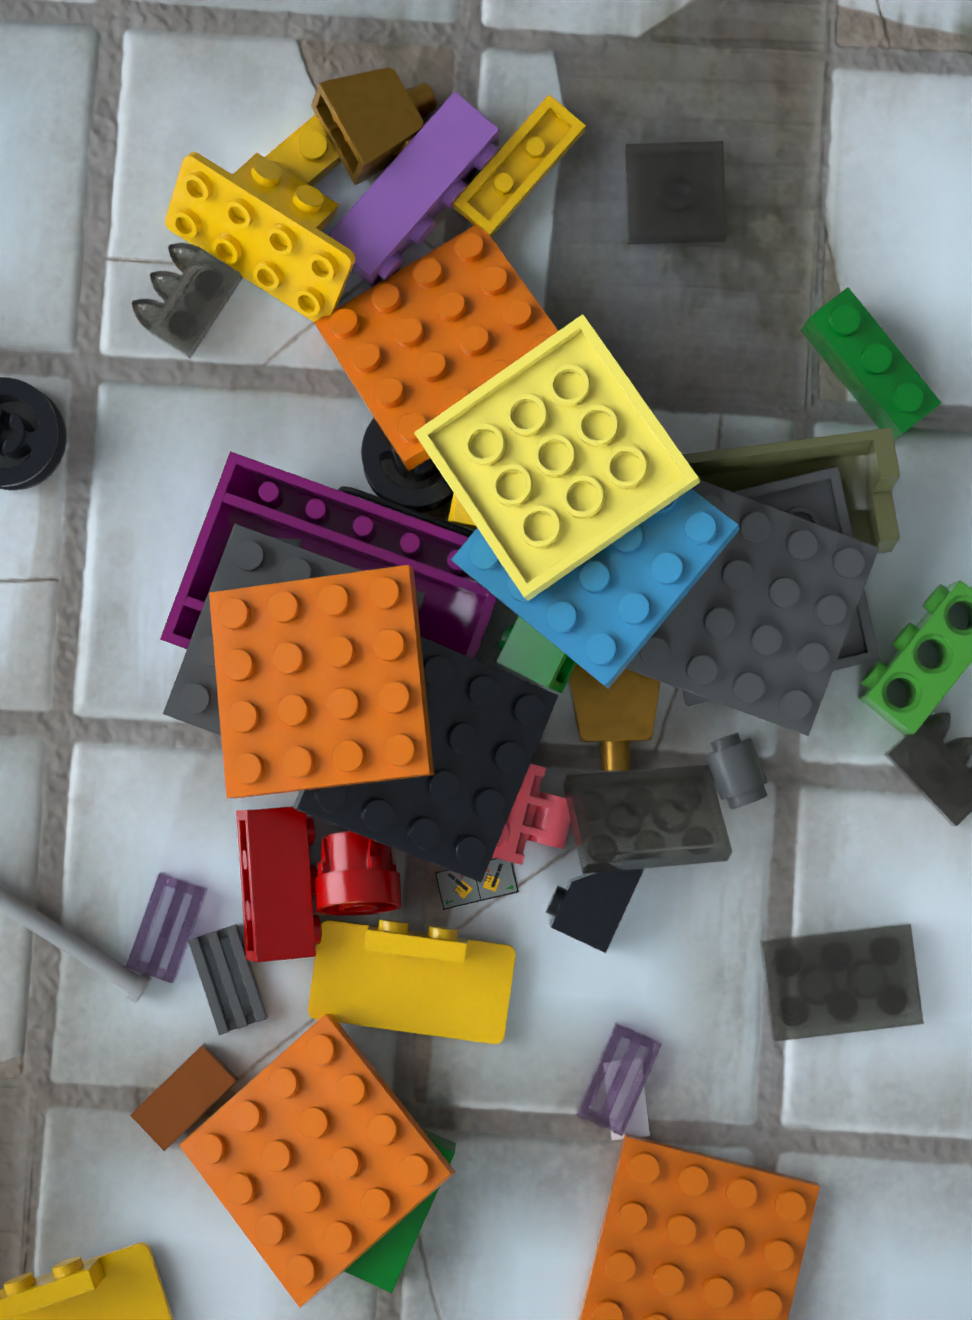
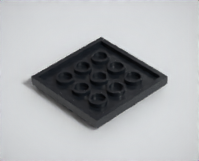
[293,637,559,882]

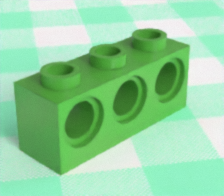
[858,580,972,735]

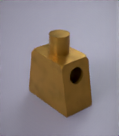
[311,67,437,185]
[568,664,661,771]

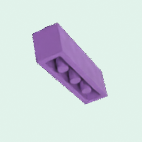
[328,91,500,287]

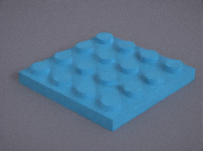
[451,488,740,689]

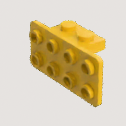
[165,152,355,322]
[308,919,516,1044]
[0,1242,174,1320]

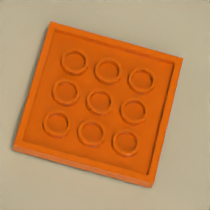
[314,225,558,471]
[209,565,434,799]
[179,1014,456,1308]
[578,1133,820,1320]

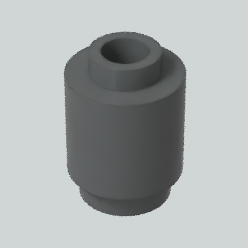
[704,732,768,809]

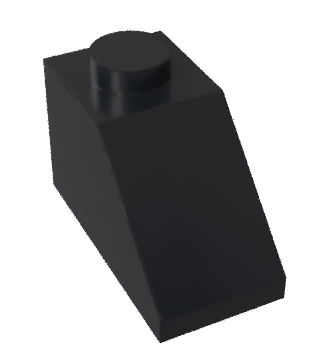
[545,856,648,953]

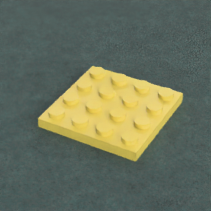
[414,314,700,601]

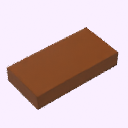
[130,1043,238,1151]

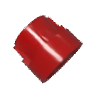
[315,831,402,916]

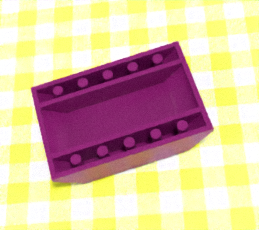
[160,451,497,659]

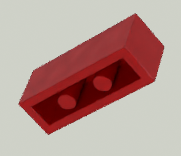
[236,806,322,963]

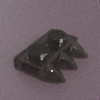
[131,243,243,359]
[884,713,972,826]

